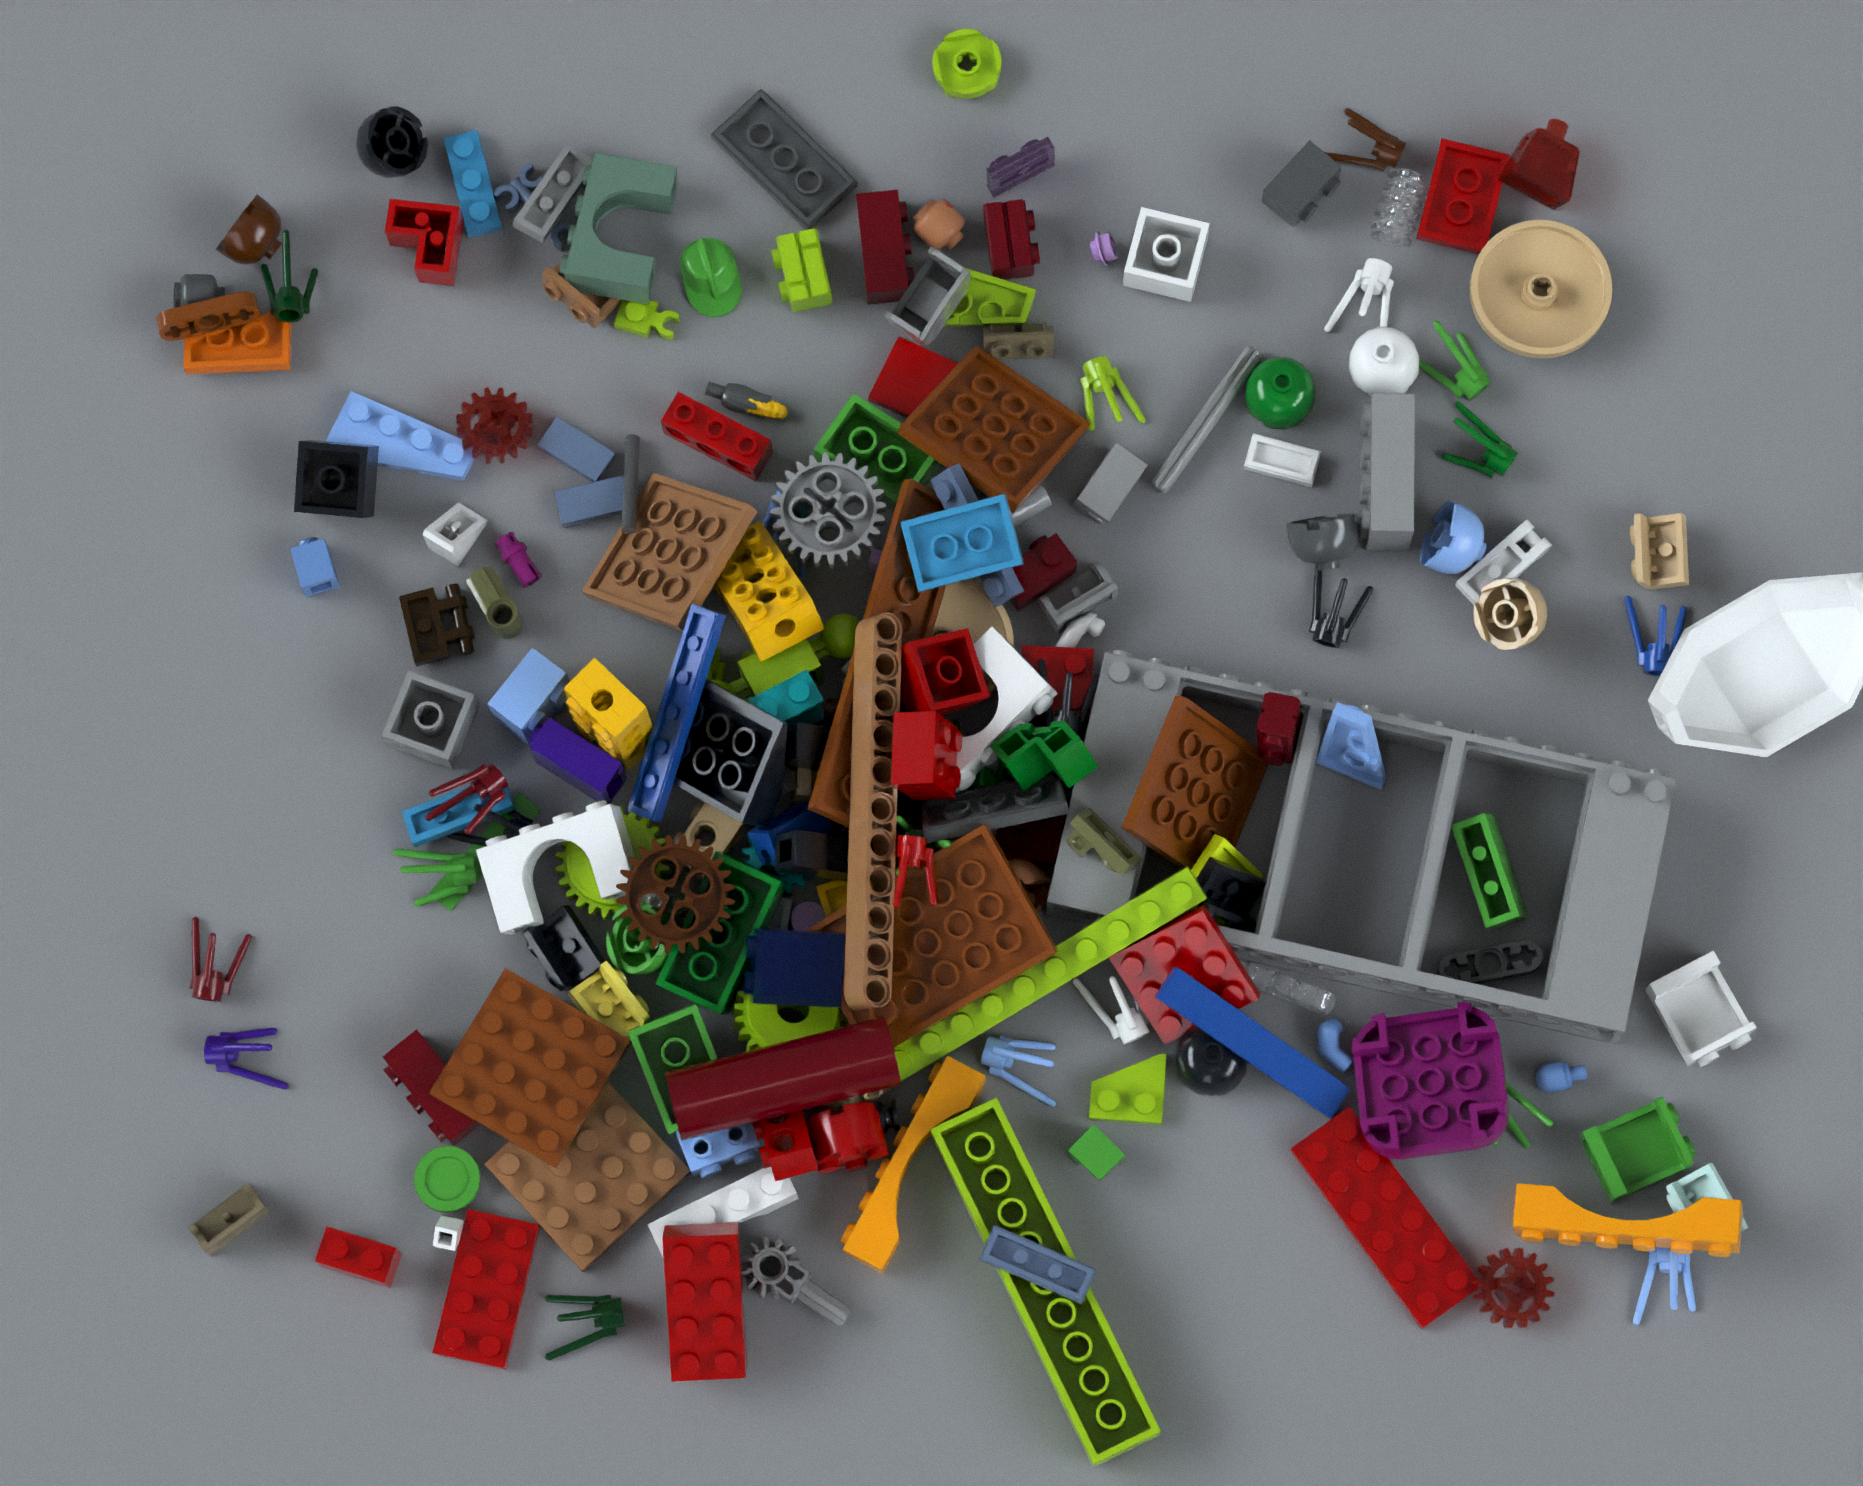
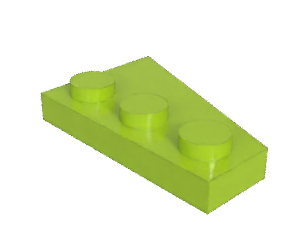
[943,268,1037,327]

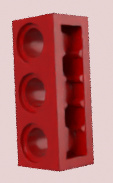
[661,391,773,482]
[753,1110,818,1181]

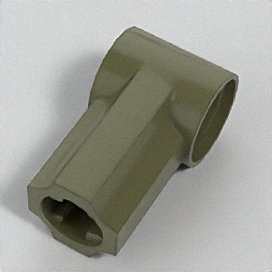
[465,566,523,639]

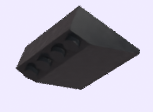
[640,678,788,827]

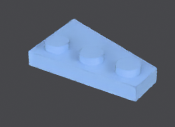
[1315,702,1387,790]

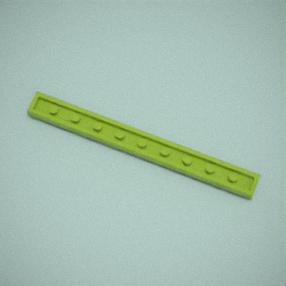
[894,866,1207,1081]

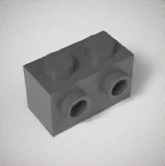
[1262,140,1342,228]

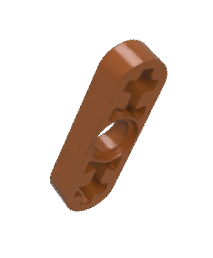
[156,291,260,341]

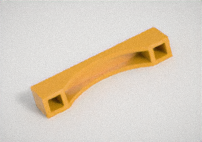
[840,1055,987,1274]
[1513,1183,1743,1257]

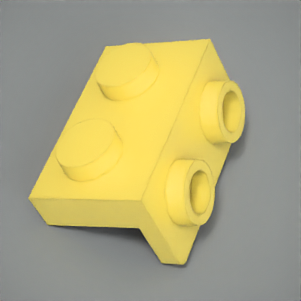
[568,961,650,1039]

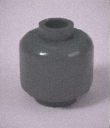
[173,274,225,318]

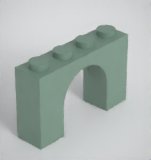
[560,153,678,305]

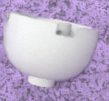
[1349,326,1419,396]

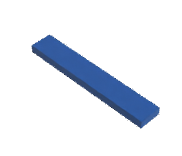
[627,604,726,822]
[1154,967,1351,1119]

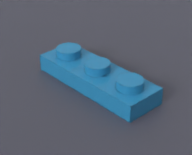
[443,130,503,238]
[401,775,516,848]

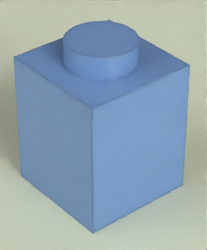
[290,537,341,597]

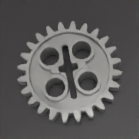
[770,452,887,569]

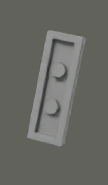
[513,143,593,244]

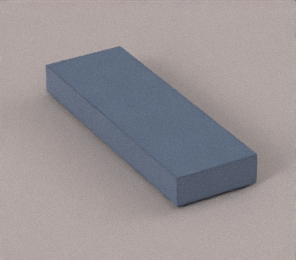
[979,1225,1097,1305]

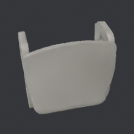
[885,247,971,345]

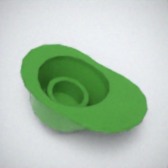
[680,238,742,317]

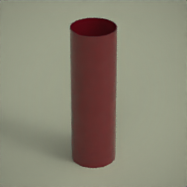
[664,1016,901,1141]

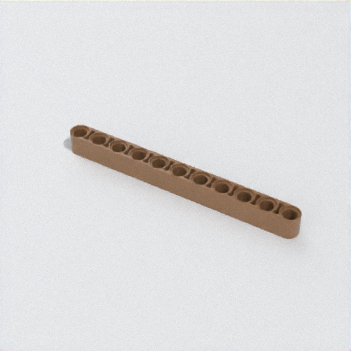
[844,612,902,1011]

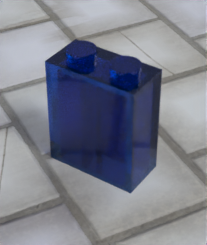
[744,927,845,1008]

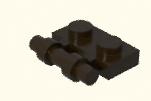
[399,583,475,667]

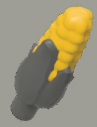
[705,381,788,420]

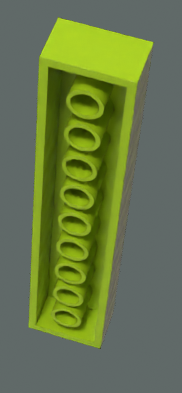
[930,1097,1161,1468]

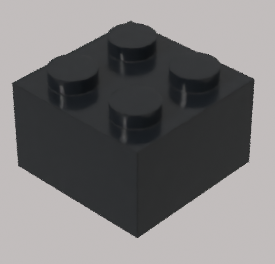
[294,440,379,518]

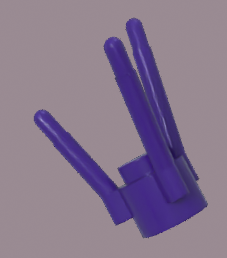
[204,1028,289,1090]

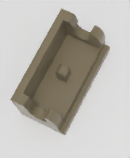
[188,1183,271,1257]

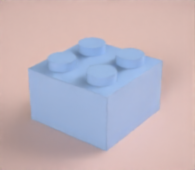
[487,648,570,746]

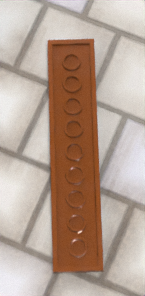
[807,478,946,828]

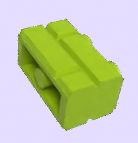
[771,228,833,312]

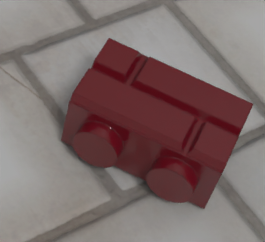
[983,199,1040,280]
[1256,692,1301,766]

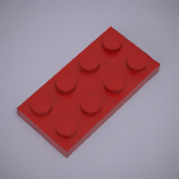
[432,1209,540,1370]

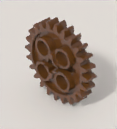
[616,835,735,954]

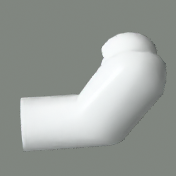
[1055,612,1105,648]

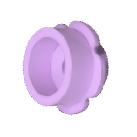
[1090,232,1118,266]

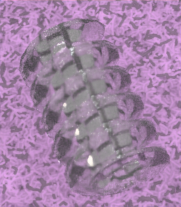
[1371,168,1428,247]

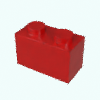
[315,1226,402,1288]

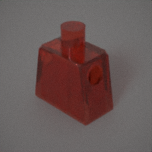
[1498,119,1580,210]

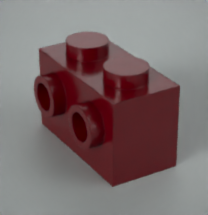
[1010,533,1077,612]

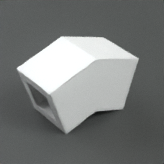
[433,1215,464,1251]

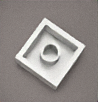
[1123,207,1210,302]

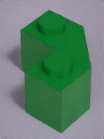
[990,721,1098,791]

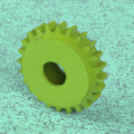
[555,806,670,921]
[733,959,848,1051]

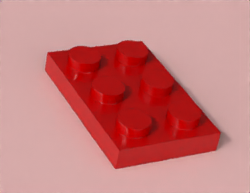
[1416,138,1510,254]

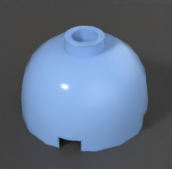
[1420,501,1486,574]

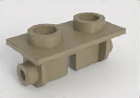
[983,322,1054,360]

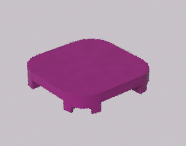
[1352,1002,1509,1159]

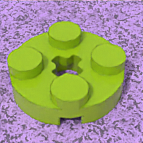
[932,29,1002,99]

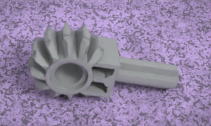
[741,1236,851,1326]

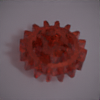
[456,387,533,464]
[1472,1248,1555,1329]

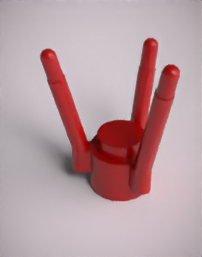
[893,835,937,907]

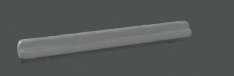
[1152,346,1262,494]

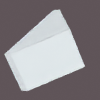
[422,502,488,566]

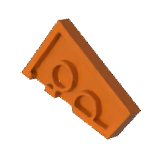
[183,311,292,374]

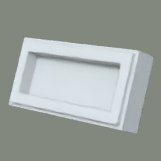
[1243,433,1322,488]

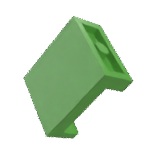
[1578,1096,1696,1203]

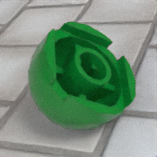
[1245,357,1316,430]

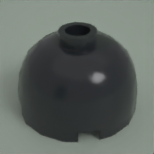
[356,106,428,178]
[1175,1027,1248,1096]

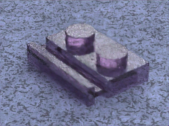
[987,137,1055,198]

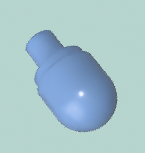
[1535,1061,1587,1093]

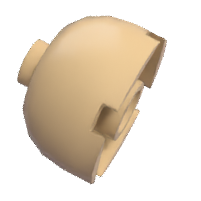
[1473,578,1548,650]

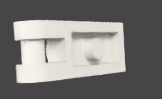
[1455,519,1552,605]

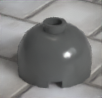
[1287,513,1359,570]

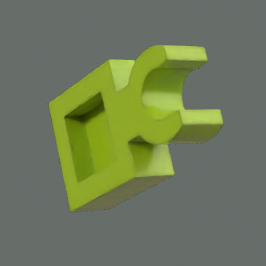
[614,300,680,340]

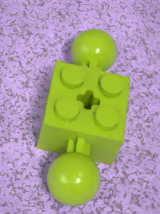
[710,613,860,699]

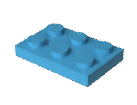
[900,494,1024,592]

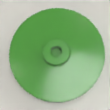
[414,1146,481,1213]

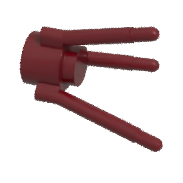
[425,763,508,834]
[190,917,252,1002]

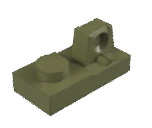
[1066,808,1142,875]

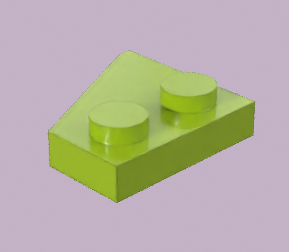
[1089,1053,1167,1125]

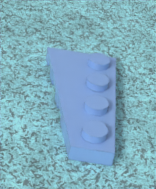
[326,391,479,481]

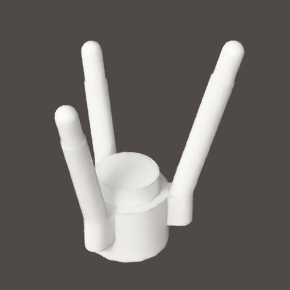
[1324,258,1394,332]
[1073,976,1150,1045]

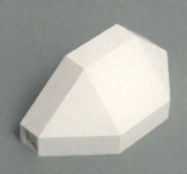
[1648,572,1863,757]

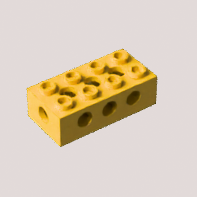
[713,520,825,662]
[563,657,653,771]

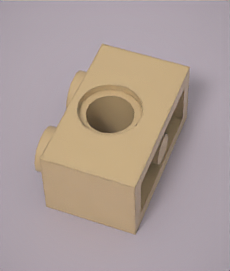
[672,801,748,881]

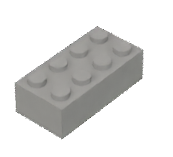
[1359,393,1415,551]

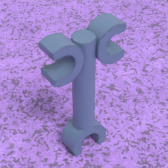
[493,163,571,252]

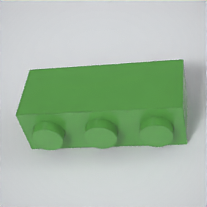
[1451,813,1530,930]

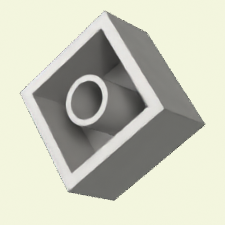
[381,670,480,770]

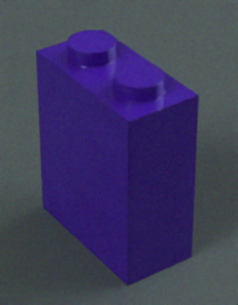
[529,717,627,804]

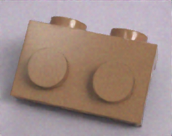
[542,254,622,329]

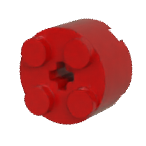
[806,1102,889,1174]

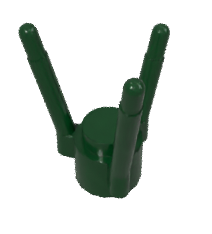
[261,230,318,323]
[545,1295,625,1360]

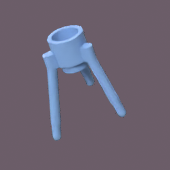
[981,1036,1056,1107]
[1633,1247,1696,1325]

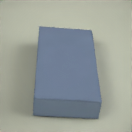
[537,416,616,482]
[554,475,624,528]

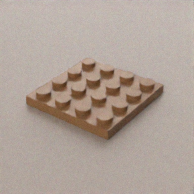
[581,473,757,632]
[484,1082,691,1272]

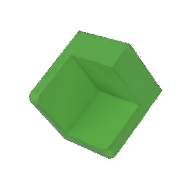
[1068,1124,1125,1180]

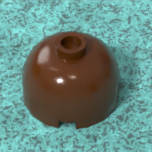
[216,194,282,265]

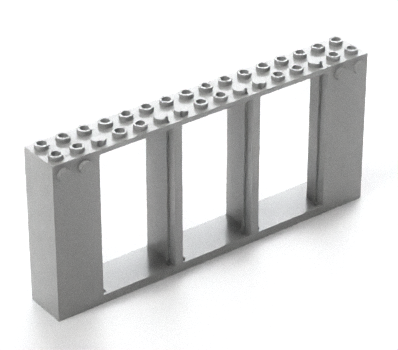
[1047,650,1676,1045]

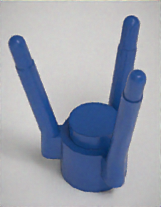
[1624,596,1687,676]

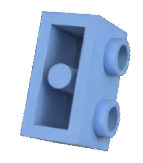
[676,1123,760,1179]

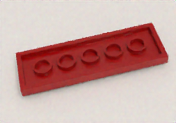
[1290,1106,1482,1329]

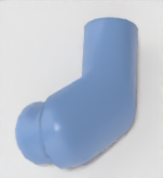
[1317,1018,1354,1074]

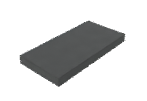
[711,89,858,230]
[919,772,1069,843]

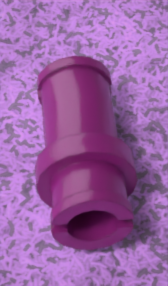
[494,532,542,588]

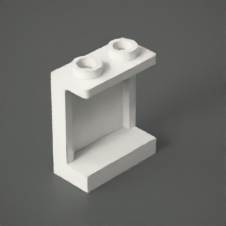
[1645,950,1757,1067]

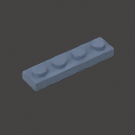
[930,463,1024,608]

